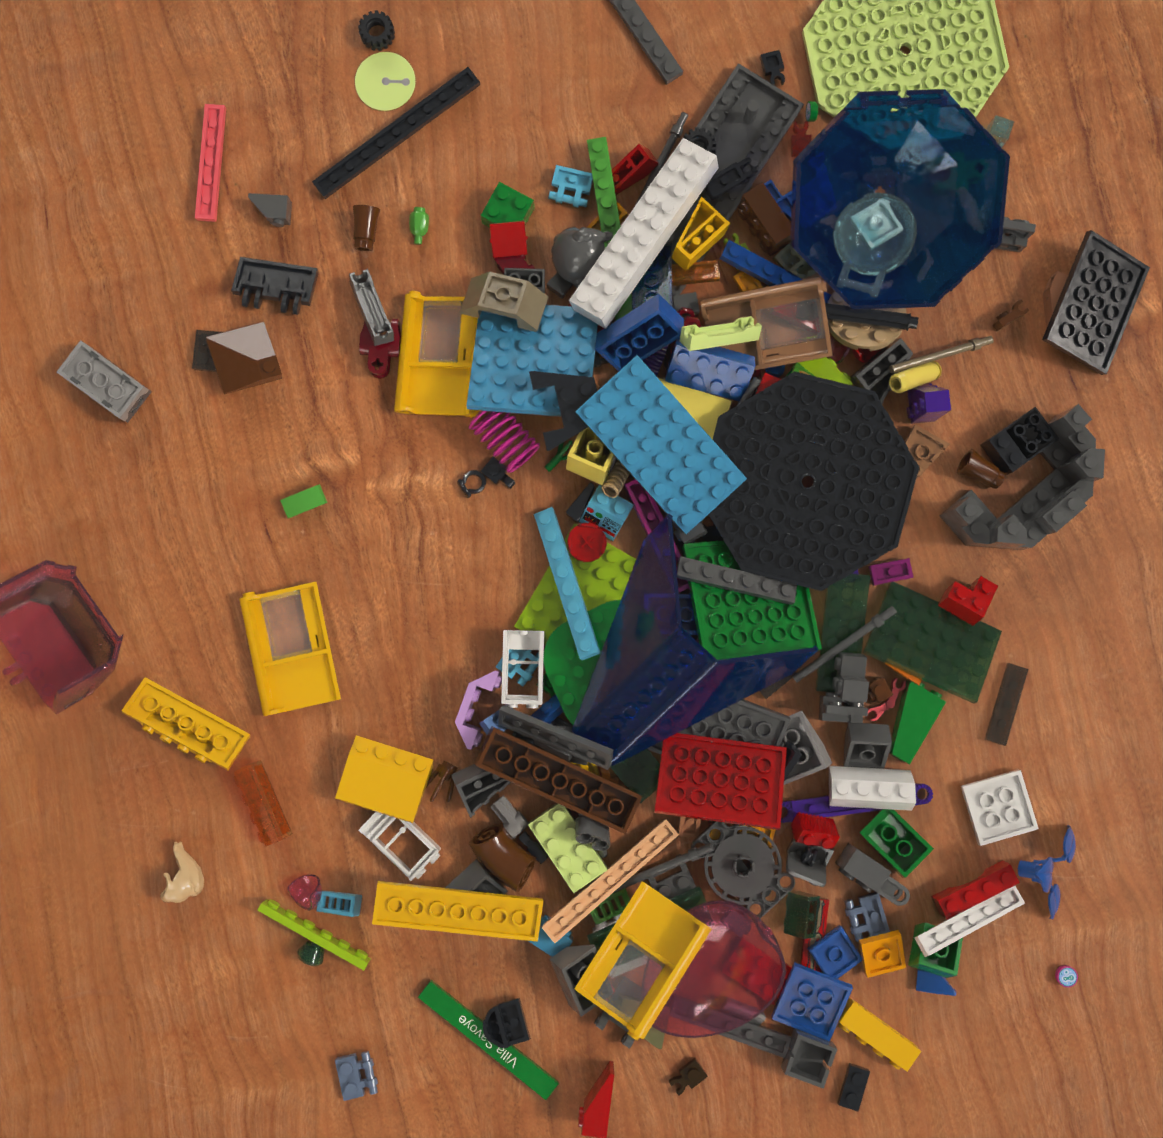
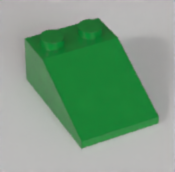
[859,809,934,878]

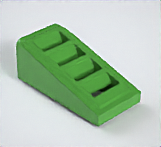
[590,889,630,925]

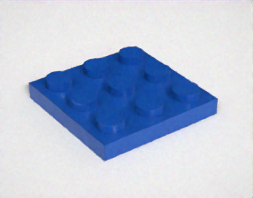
[771,962,853,1042]

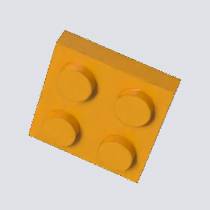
[859,930,906,978]

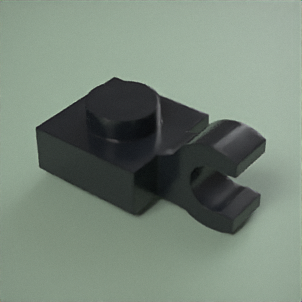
[481,457,515,489]

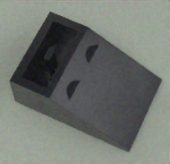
[980,407,1059,475]

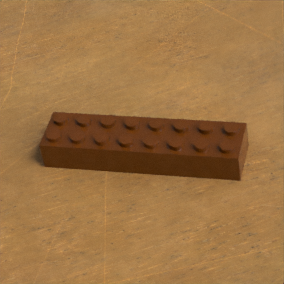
[474,726,643,834]

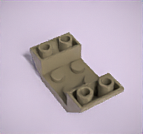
[460,272,548,332]

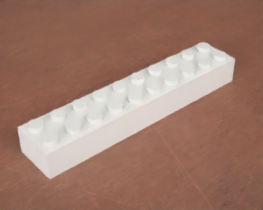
[569,138,719,329]

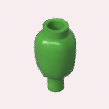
[409,207,429,245]

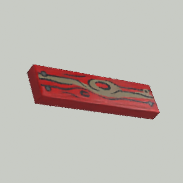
[800,896,829,972]

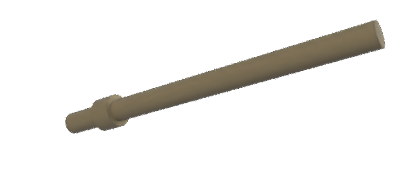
[889,336,994,373]

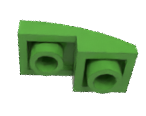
[280,484,328,518]

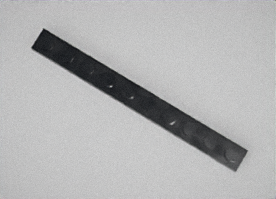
[312,67,480,199]

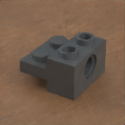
[982,216,1036,253]
[818,692,868,723]

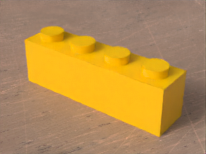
[838,997,921,1072]

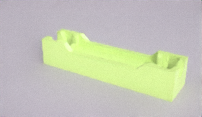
[680,316,762,351]

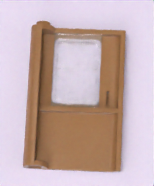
[701,276,833,370]

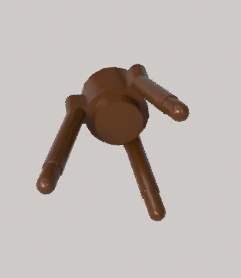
[426,761,458,802]

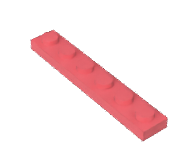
[195,104,226,222]

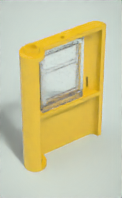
[394,291,478,416]
[239,582,341,717]
[574,881,712,1041]

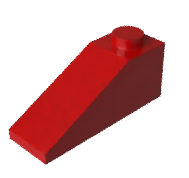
[612,144,659,195]

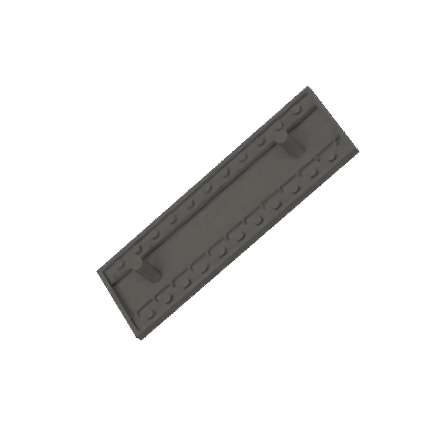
[659,63,804,296]

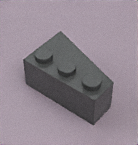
[850,338,913,404]
[451,764,511,818]

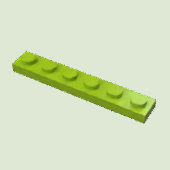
[257,899,371,971]

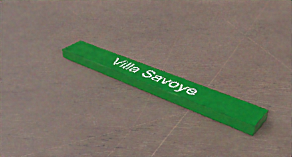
[418,980,559,1100]

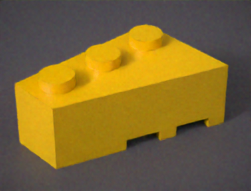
[671,196,730,271]

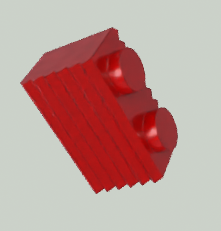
[791,812,840,849]

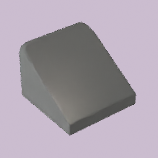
[547,273,573,299]

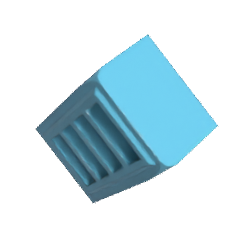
[317,890,362,917]

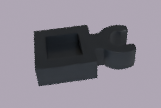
[760,50,785,86]

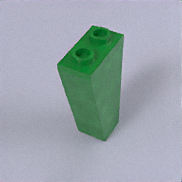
[889,680,946,765]

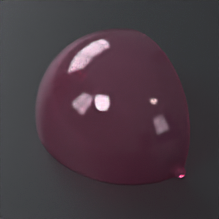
[641,900,786,1038]

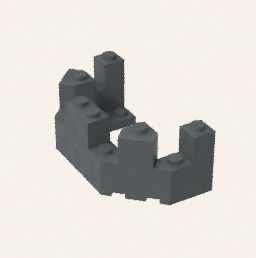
[940,404,1105,550]

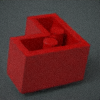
[938,576,998,626]

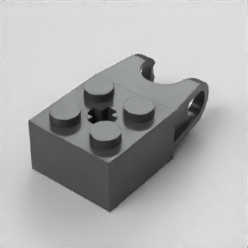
[835,843,910,906]

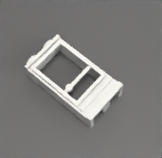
[501,630,544,708]
[358,812,441,881]

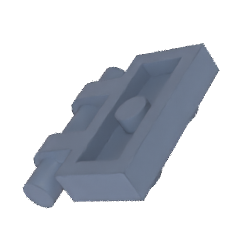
[844,892,890,942]
[335,1051,378,1101]

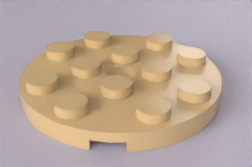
[828,280,906,351]

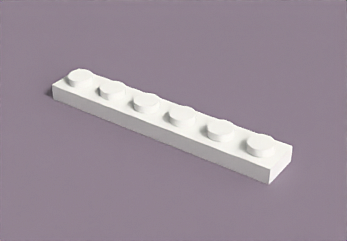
[914,886,1025,957]

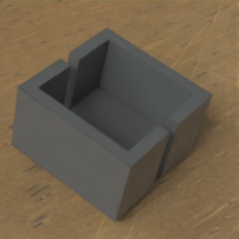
[781,1028,837,1089]

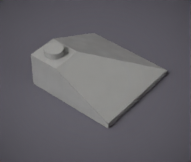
[780,711,832,785]

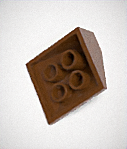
[206,322,282,395]

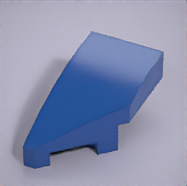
[916,969,957,996]

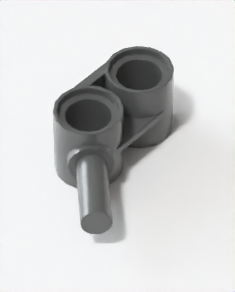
[575,816,610,858]

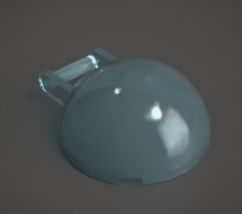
[834,192,917,298]

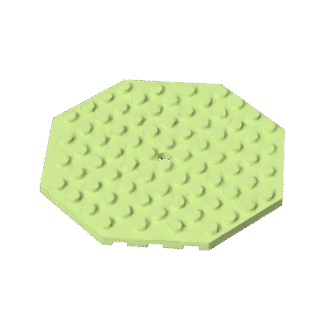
[802,0,1009,152]

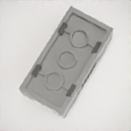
[57,340,152,423]

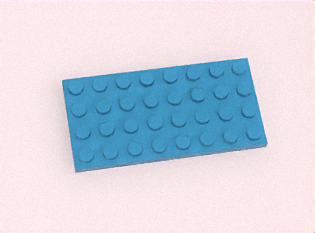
[575,355,747,534]

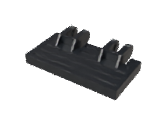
[231,257,319,315]

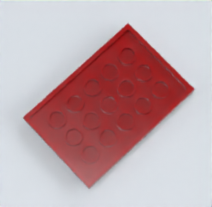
[654,731,787,830]

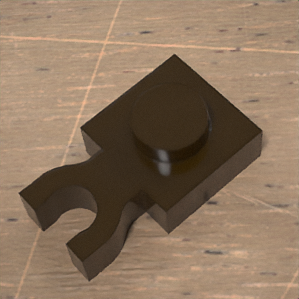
[669,1058,708,1096]

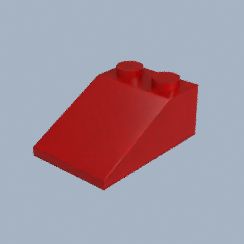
[578,1061,614,1138]

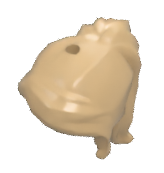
[160,841,204,903]

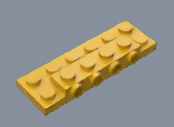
[121,677,250,770]

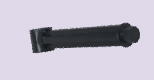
[796,301,919,331]

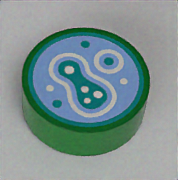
[806,101,818,122]

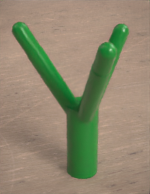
[544,440,573,472]

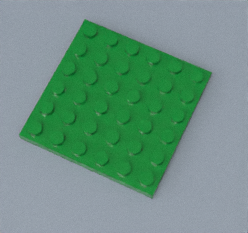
[682,540,822,664]

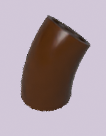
[469,824,536,892]

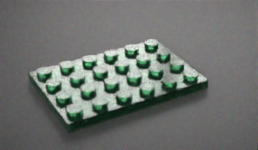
[863,582,1002,704]

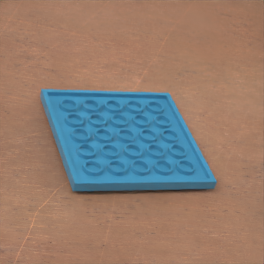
[466,305,598,417]

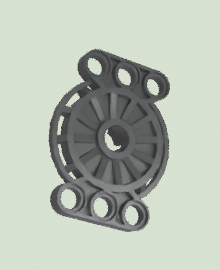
[691,821,795,920]

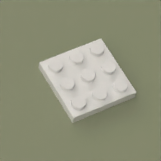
[960,770,1039,846]

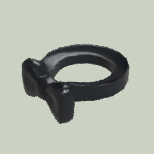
[457,470,486,498]

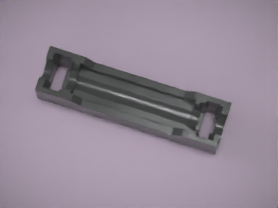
[349,269,394,346]

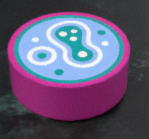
[1055,965,1078,987]

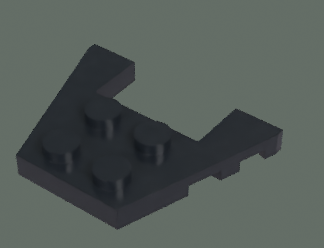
[529,371,597,451]

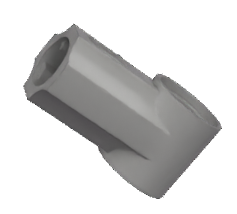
[490,795,529,838]

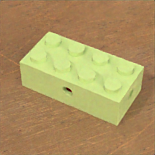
[528,803,608,893]

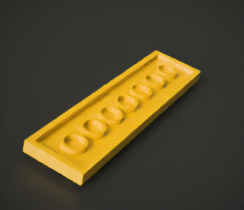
[372,881,543,942]

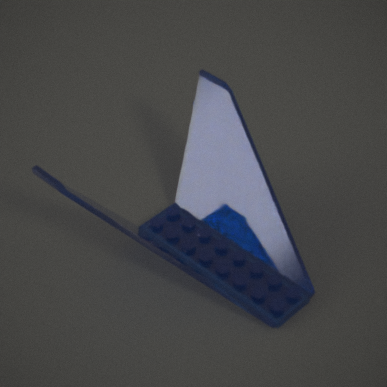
[572,513,819,766]

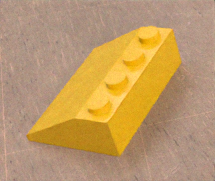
[335,735,433,823]

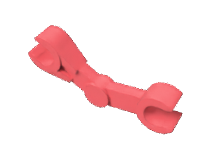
[868,678,906,721]

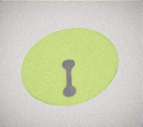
[355,52,416,111]

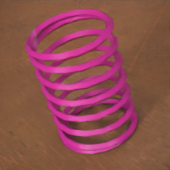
[469,410,540,473]

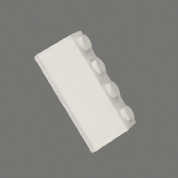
[829,766,916,811]

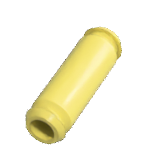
[889,361,942,393]

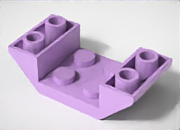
[455,670,502,750]

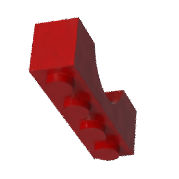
[931,860,1020,919]

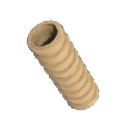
[602,460,630,498]

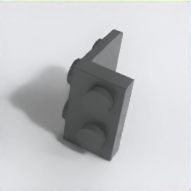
[786,837,834,887]

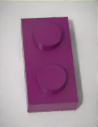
[869,558,914,586]

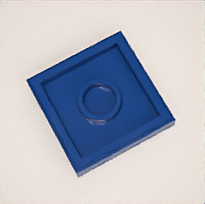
[807,925,862,979]

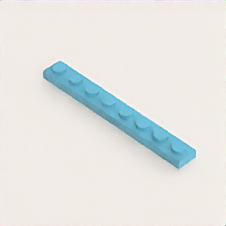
[534,507,601,660]

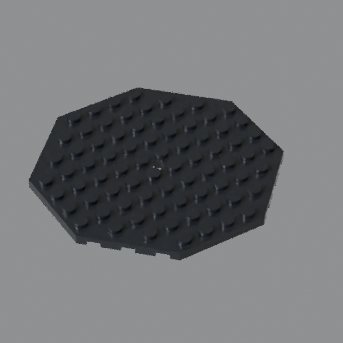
[708,371,919,591]

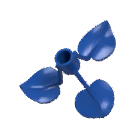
[1018,825,1076,920]

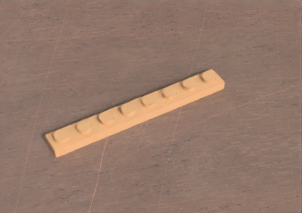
[541,819,679,943]

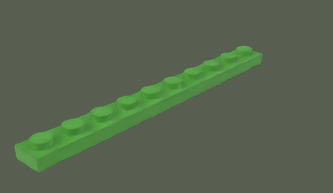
[587,137,634,321]

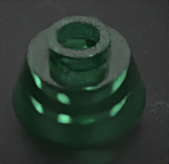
[297,941,324,967]

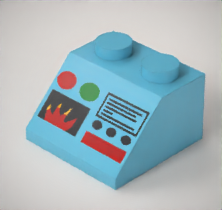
[580,485,634,541]

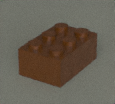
[738,182,796,256]

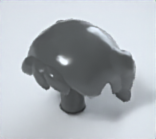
[551,227,613,288]

